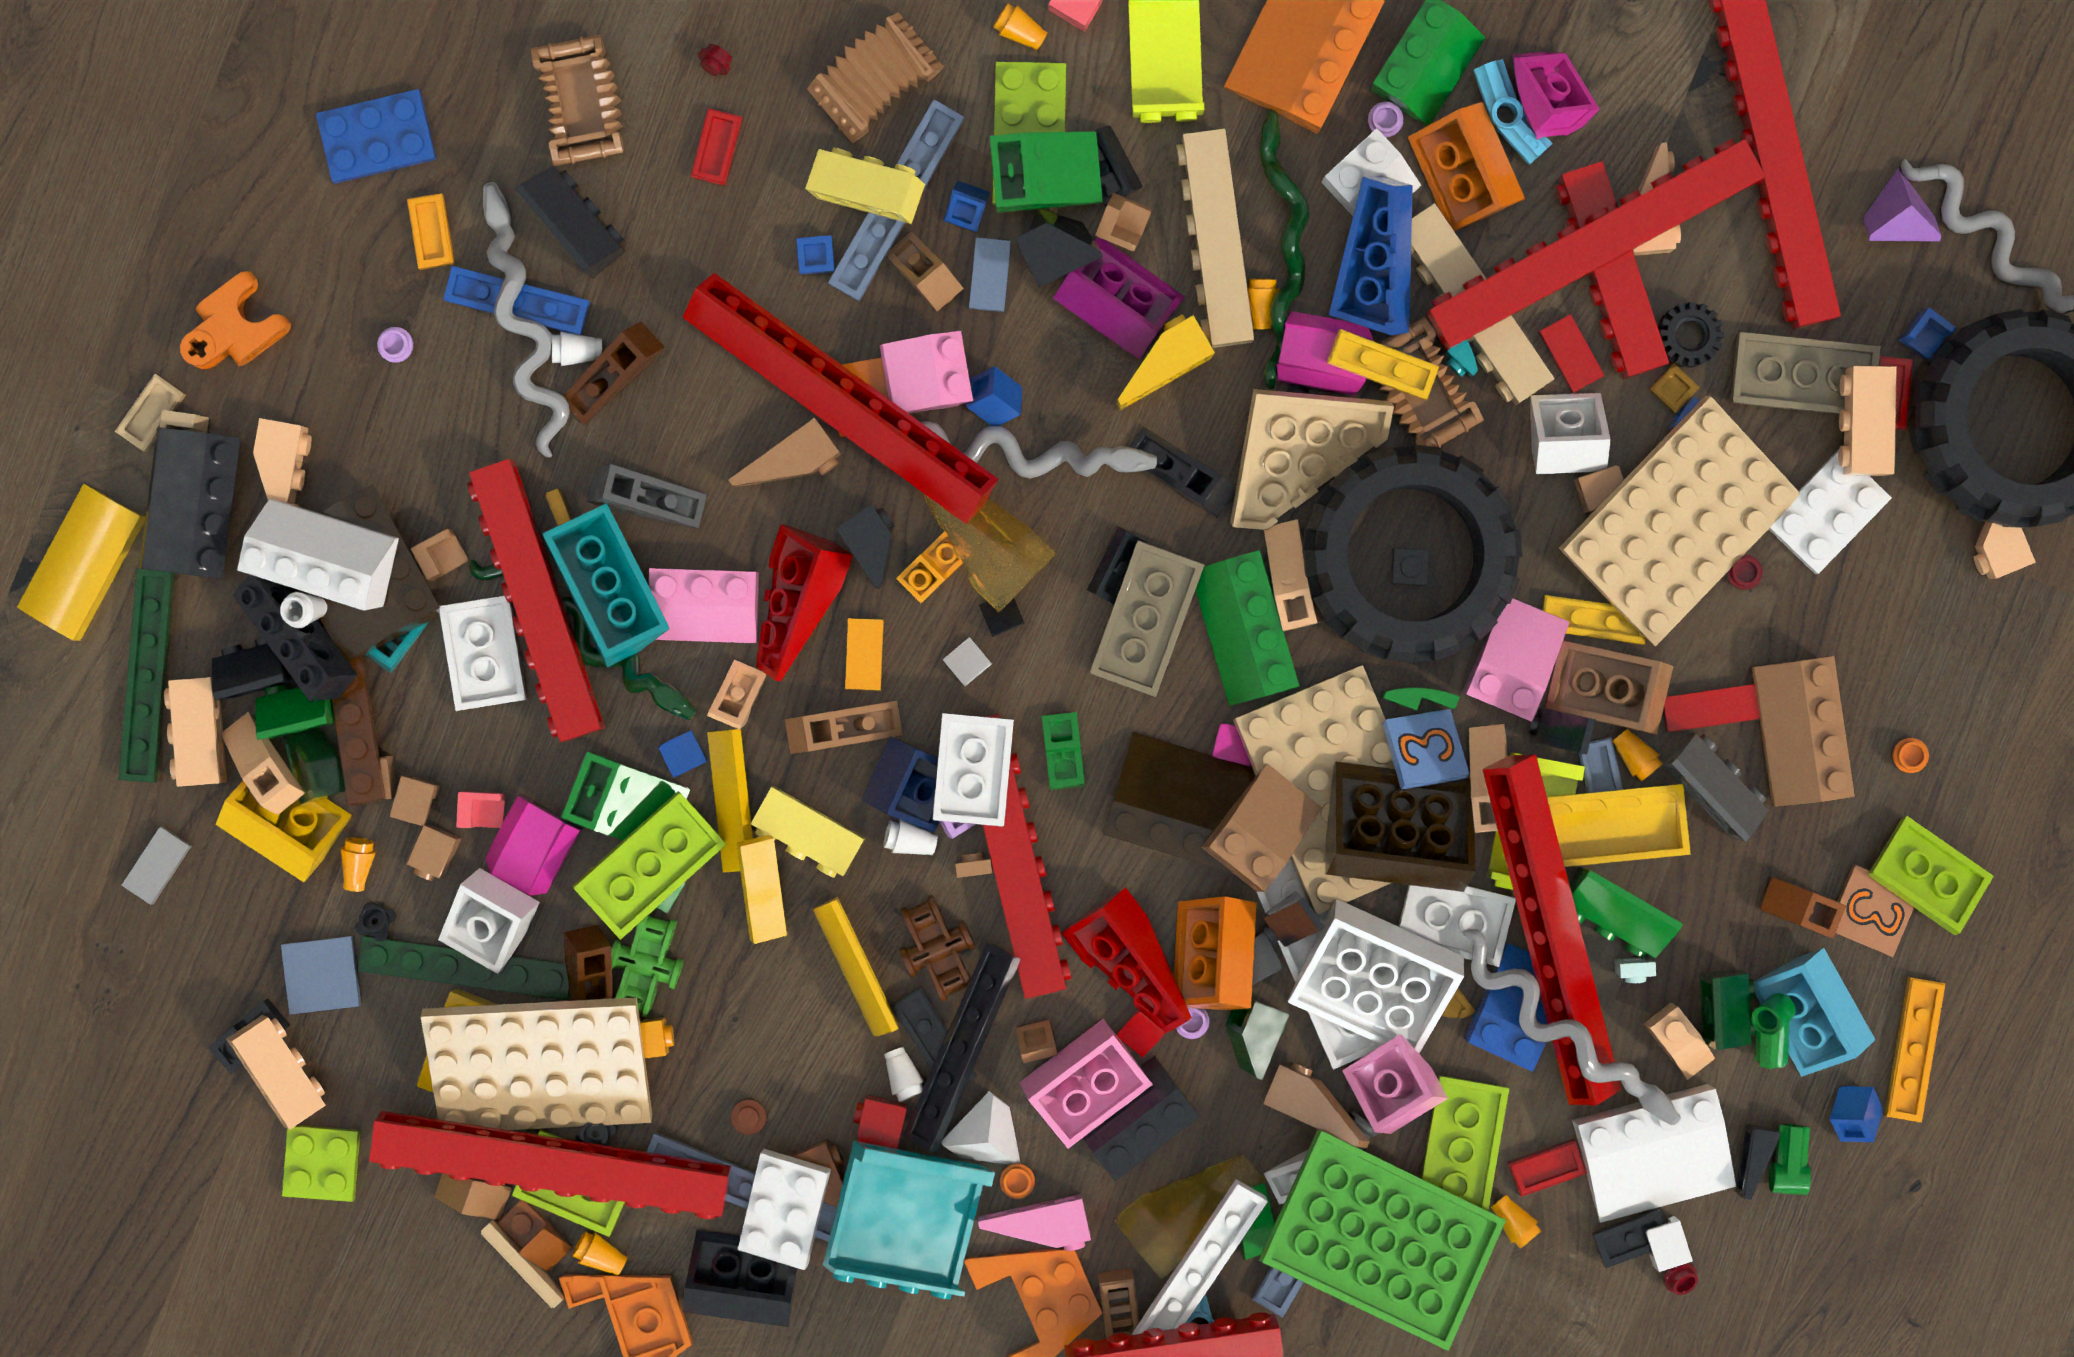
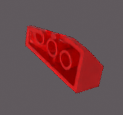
[756,524,853,681]
[1061,887,1192,1033]

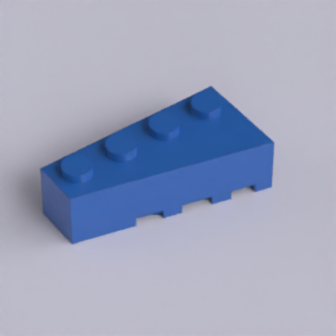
[1329,176,1413,335]

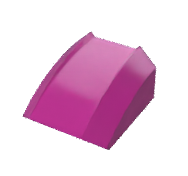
[1512,52,1600,140]
[1277,311,1373,396]
[485,794,583,896]

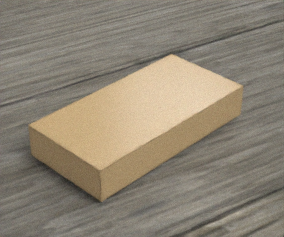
[115,374,186,452]

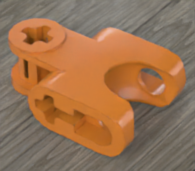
[180,271,291,370]

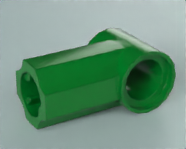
[1751,993,1796,1069]
[1769,1123,1811,1196]

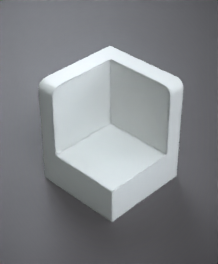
[1646,1216,1693,1272]

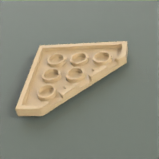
[1230,389,1394,530]

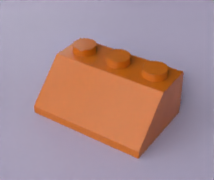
[1408,102,1525,232]
[1174,896,1257,1010]

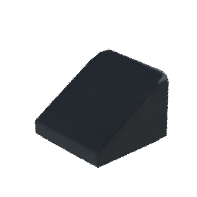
[979,592,1025,637]

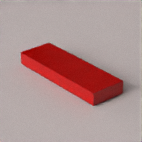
[1663,684,1760,732]

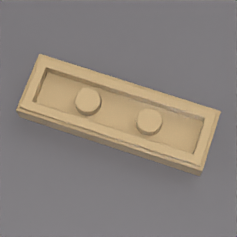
[481,1219,565,1308]

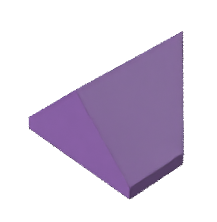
[1863,167,1941,241]

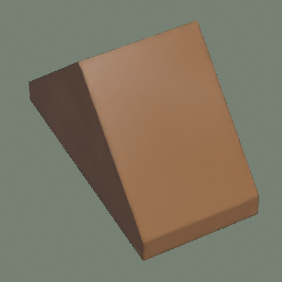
[434,1173,513,1220]

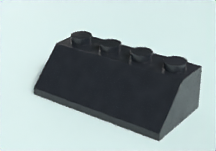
[139,427,241,579]

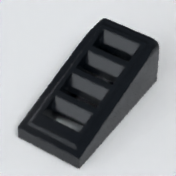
[1735,1124,1781,1200]

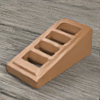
[1097,1268,1140,1339]

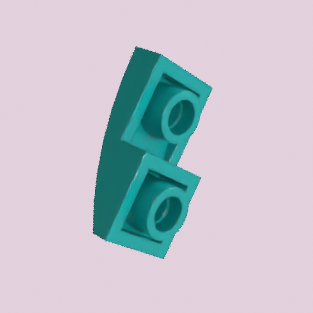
[1428,319,1478,378]

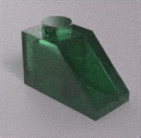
[283,728,346,804]

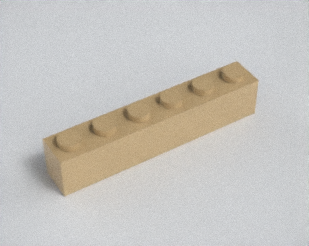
[1176,128,1254,348]
[1411,203,1555,405]

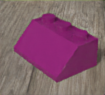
[1053,237,1185,360]

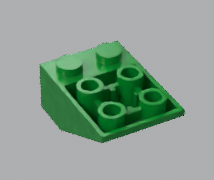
[990,132,1103,213]
[561,750,691,840]

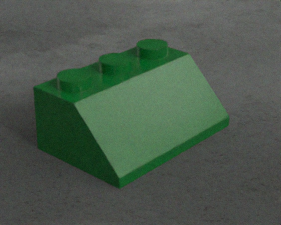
[1369,0,1486,127]
[1569,866,1683,959]

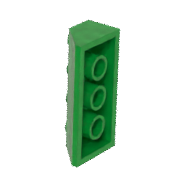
[1195,550,1299,706]

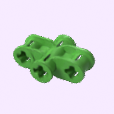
[611,915,684,1018]

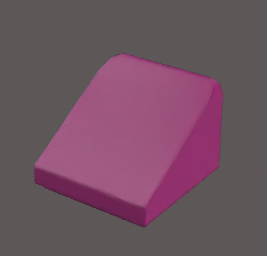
[1212,723,1251,766]

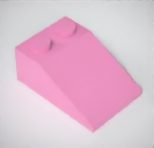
[1462,599,1569,722]

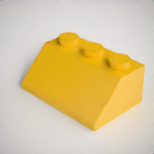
[215,779,352,882]

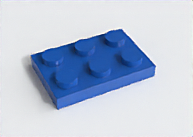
[316,89,437,184]

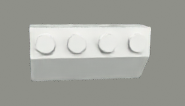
[237,499,399,611]

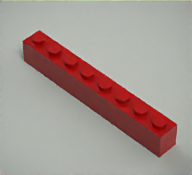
[467,459,605,742]
[983,713,1071,999]

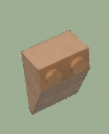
[1545,641,1674,735]
[1201,763,1322,892]

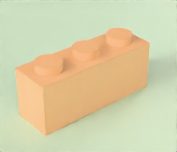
[1838,366,1896,476]
[164,677,227,787]
[226,1015,325,1130]

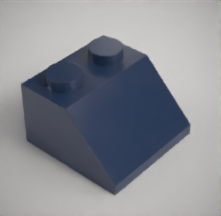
[861,736,939,832]

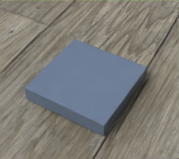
[281,936,362,1015]

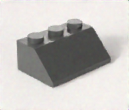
[1660,733,1769,842]

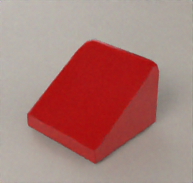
[1116,1009,1166,1058]

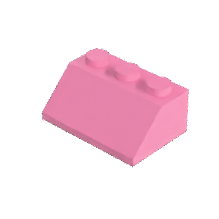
[649,568,759,643]
[1019,1019,1153,1149]

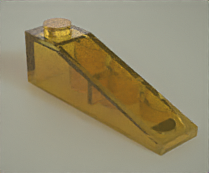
[921,492,1056,612]
[1114,1154,1266,1279]

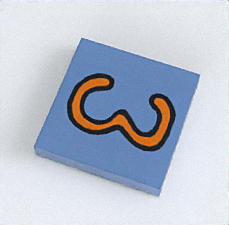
[1382,709,1470,790]

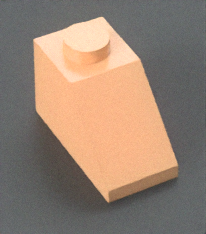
[1974,521,2036,579]
[1643,1002,1715,1080]

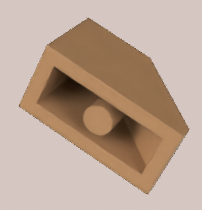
[886,231,964,312]

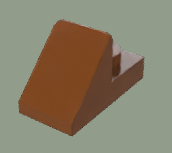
[497,1200,574,1272]

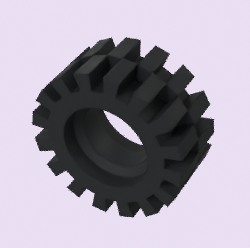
[1657,302,1724,368]

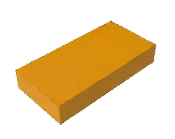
[407,193,455,270]
[845,618,884,690]

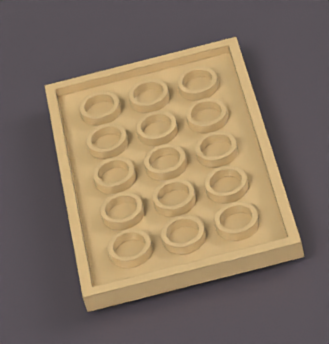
[1559,395,1800,647]
[1233,665,1395,915]
[421,997,653,1130]

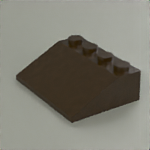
[305,484,440,662]
[1103,732,1256,874]
[1325,761,1476,892]

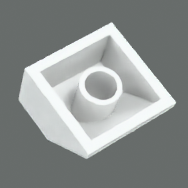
[1321,128,1421,216]
[1530,393,1611,474]
[438,868,540,974]

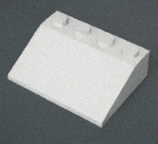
[1288,899,1464,1053]
[1572,1084,1736,1223]

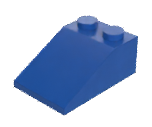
[1463,942,1548,1072]

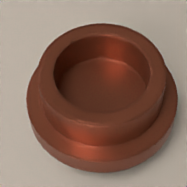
[731,1099,767,1135]

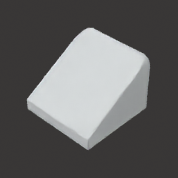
[943,637,992,686]

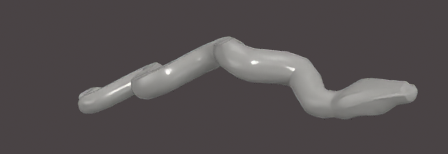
[1901,159,2074,314]
[483,182,570,458]
[920,420,1157,479]
[1462,929,1681,1125]

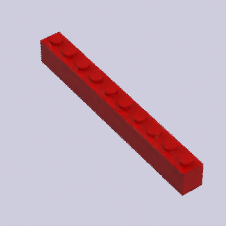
[1708,0,1841,329]
[1426,139,1766,351]
[682,273,999,524]
[1482,754,1622,1106]
[369,1110,731,1219]

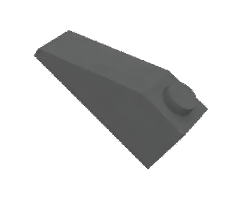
[587,464,707,529]

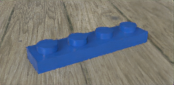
[443,266,591,335]

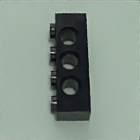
[233,574,358,701]

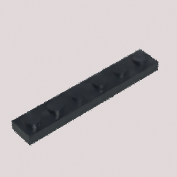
[903,943,1021,1152]

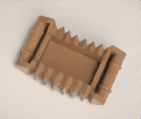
[807,12,944,143]
[531,35,624,166]
[1378,317,1484,448]

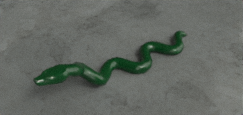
[1260,109,1309,389]
[469,560,696,720]

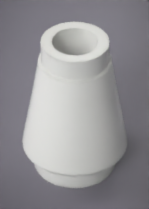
[551,331,602,366]
[280,592,327,628]
[883,819,938,855]
[884,1047,925,1102]

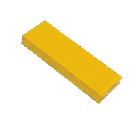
[1326,329,1439,400]
[1542,595,1646,645]
[736,834,787,944]

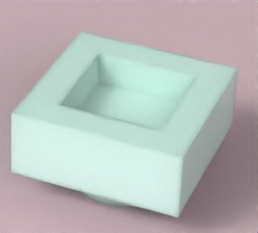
[1614,957,1656,983]

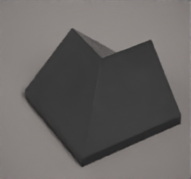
[1015,209,1103,287]

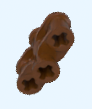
[899,895,976,1002]

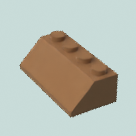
[1752,656,1855,807]

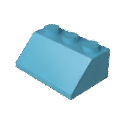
[1754,947,1875,1077]

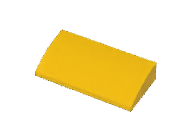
[17,484,146,641]
[1547,784,1691,867]
[812,897,898,1036]

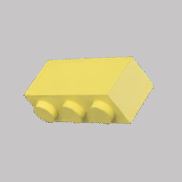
[805,148,925,224]
[751,786,865,878]

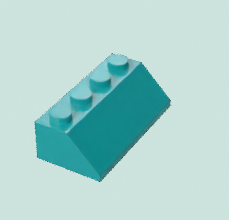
[542,503,670,667]

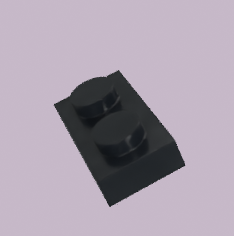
[1087,527,1148,604]
[1592,1209,1665,1268]

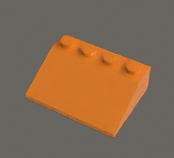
[1224,0,1385,134]

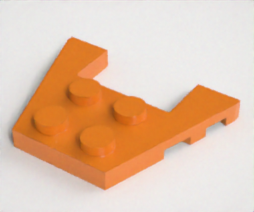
[964,1248,1103,1357]
[559,1274,693,1357]

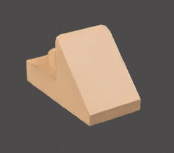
[707,660,766,730]

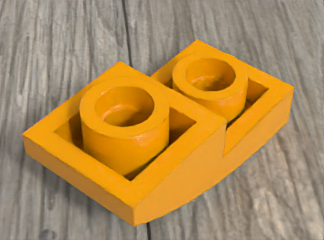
[896,527,975,603]

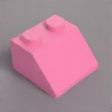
[880,331,973,413]
[1342,1035,1448,1134]

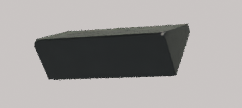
[1094,126,1142,207]

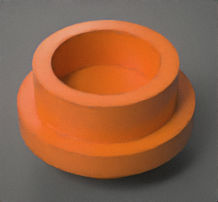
[1892,738,1929,773]
[1000,1163,1035,1199]

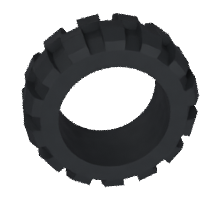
[1909,309,2074,528]
[1302,444,1523,663]

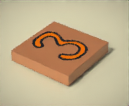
[1836,864,1914,957]

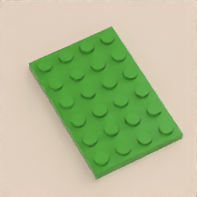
[1258,1130,1506,1351]

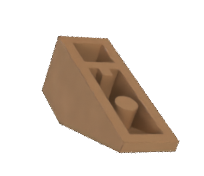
[729,418,841,487]
[785,701,903,754]
[1263,1062,1370,1148]

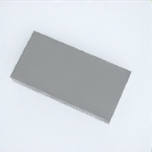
[121,826,192,905]

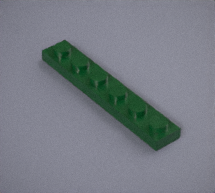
[118,569,175,783]
[358,935,570,1000]

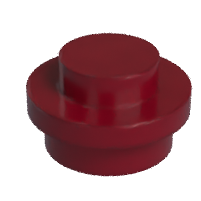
[698,44,732,76]
[1726,554,1763,590]
[1663,1262,1698,1295]

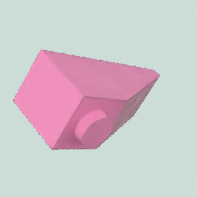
[978,1194,1091,1251]

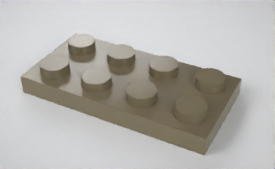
[1730,332,1881,415]
[1090,540,1204,697]

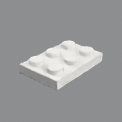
[1769,450,1892,574]
[439,596,527,711]
[933,713,1014,826]
[1398,885,1516,967]
[738,1149,831,1270]

